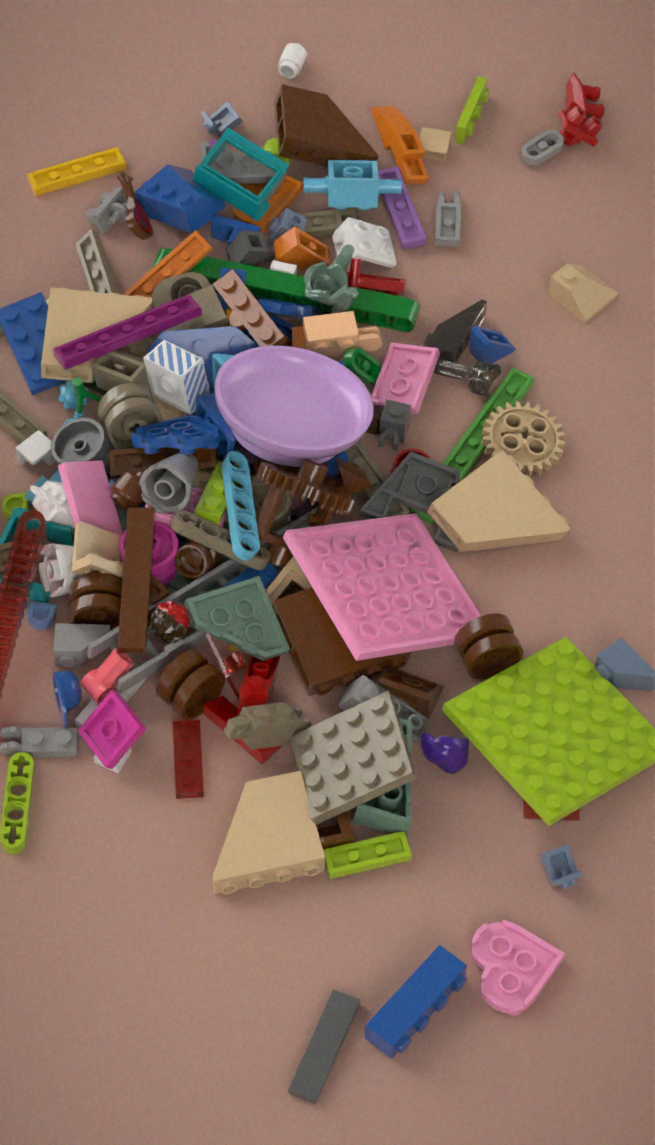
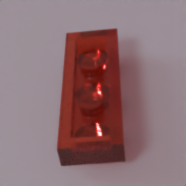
[172,720,204,799]

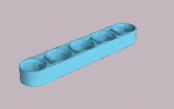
[221,451,260,561]

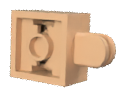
[303,311,382,362]

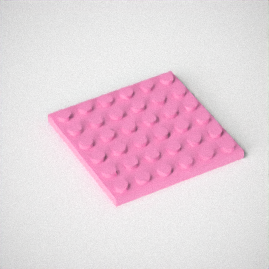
[283,513,481,661]

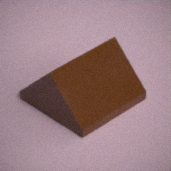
[378,669,444,719]

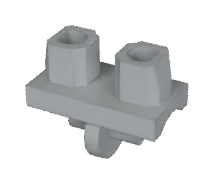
[86,187,127,234]

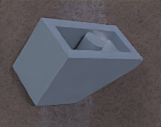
[595,638,655,691]

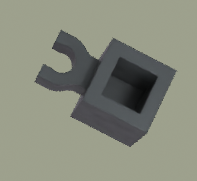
[226,230,275,267]
[378,399,411,451]

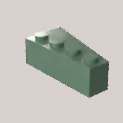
[352,717,412,838]

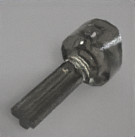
[433,359,501,398]

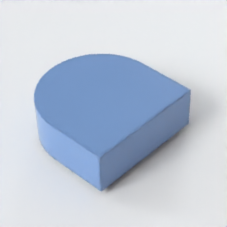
[27,601,57,630]

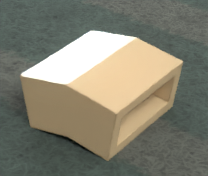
[419,127,451,162]

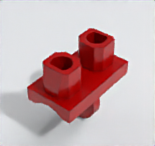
[557,106,603,147]

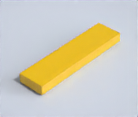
[27,147,127,196]

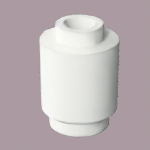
[278,43,307,79]

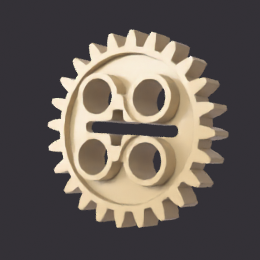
[481,401,566,477]

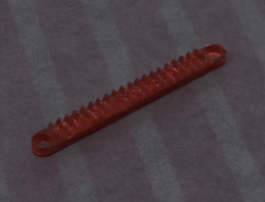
[0,510,47,698]

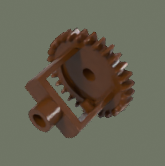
[256,459,356,567]

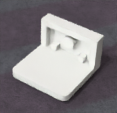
[332,217,397,272]

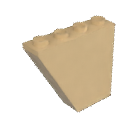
[41,287,152,383]
[427,450,571,552]
[212,771,325,895]

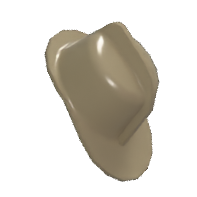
[152,272,210,308]

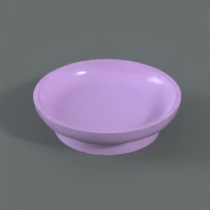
[215,346,373,467]

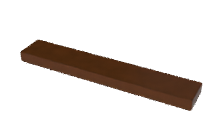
[118,508,156,653]

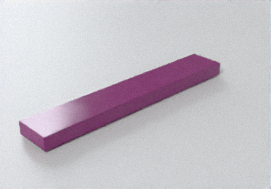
[53,294,202,370]

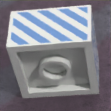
[143,340,210,415]

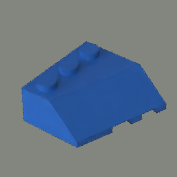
[135,164,226,234]

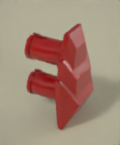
[565,73,604,120]

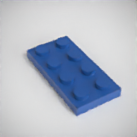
[0,292,67,395]

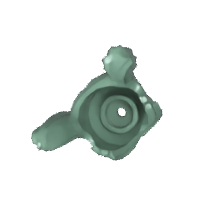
[304,244,358,313]

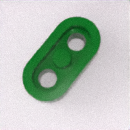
[343,348,381,384]

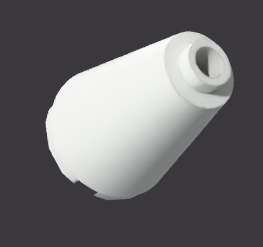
[39,543,81,597]

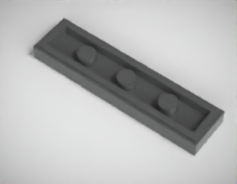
[288,989,360,1104]

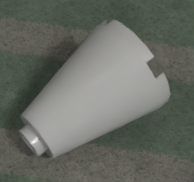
[139,452,198,514]

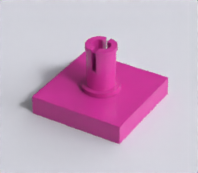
[77,690,147,769]

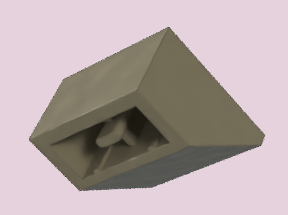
[91,350,151,391]

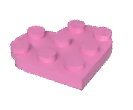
[471,920,565,1016]

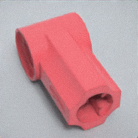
[81,648,133,705]

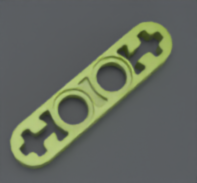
[0,752,35,854]

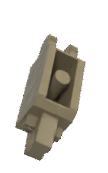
[223,702,312,750]

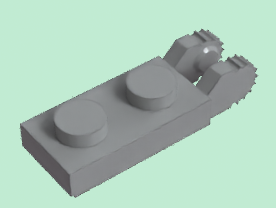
[435,190,461,247]
[0,727,78,757]

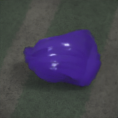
[420,733,469,774]

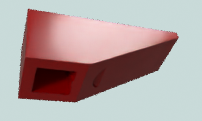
[237,655,281,716]

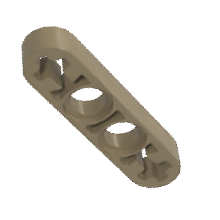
[170,510,271,570]

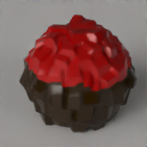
[148,601,190,644]

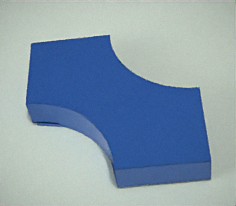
[257,299,321,317]

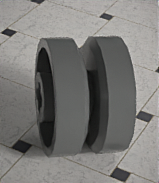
[51,418,116,476]

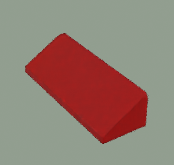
[203,696,281,764]

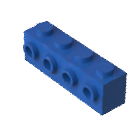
[364,945,467,1059]

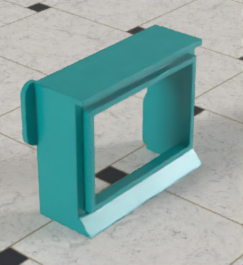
[192,127,289,221]
[0,507,74,603]

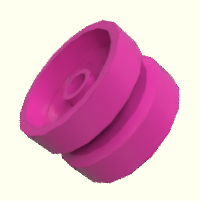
[119,521,179,586]

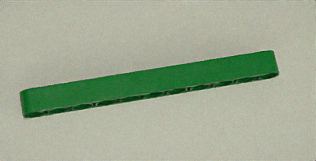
[151,248,420,332]

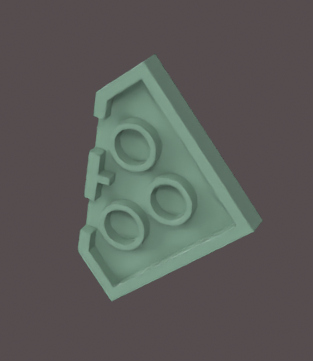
[184,576,290,661]

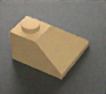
[548,263,619,323]

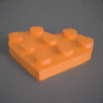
[233,172,303,233]

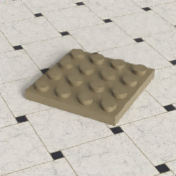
[290,691,417,825]

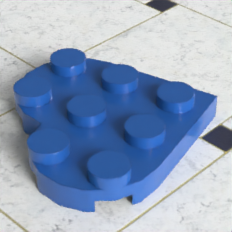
[131,414,219,454]

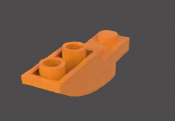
[370,106,429,185]

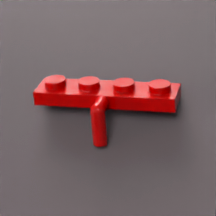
[305,257,406,296]

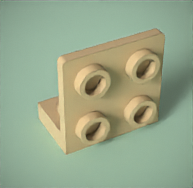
[71,521,124,580]

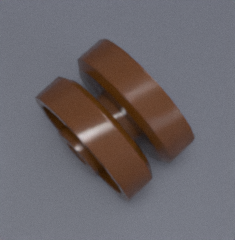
[69,573,123,631]
[454,613,524,680]
[156,649,225,720]

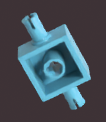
[303,160,402,210]

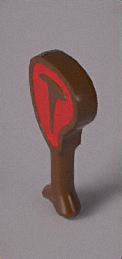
[117,171,153,240]

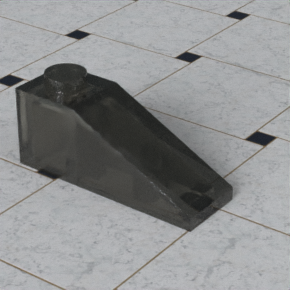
[424,299,487,369]

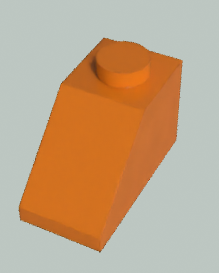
[274,226,331,270]

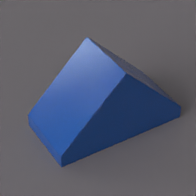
[469,325,516,368]

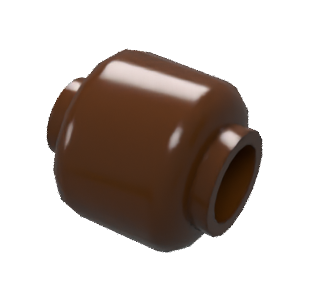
[110,471,144,511]

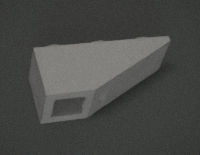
[338,675,429,743]

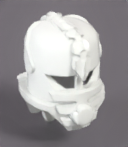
[30,480,75,535]

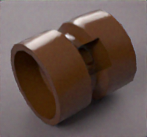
[175,540,221,578]

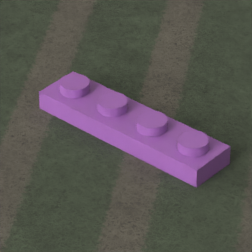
[378,167,426,250]

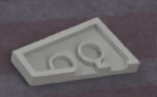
[201,142,276,184]

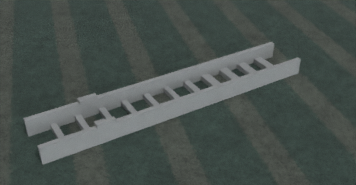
[87,507,337,694]

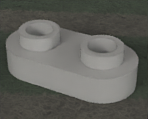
[521,130,564,166]

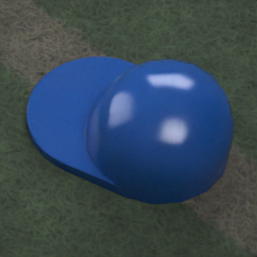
[53,670,82,727]

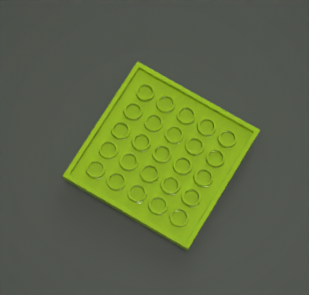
[442,637,655,826]

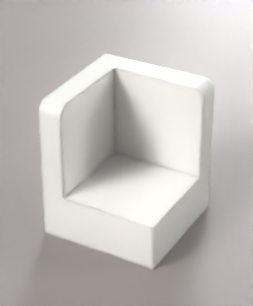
[15,430,56,466]

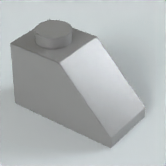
[53,623,110,667]

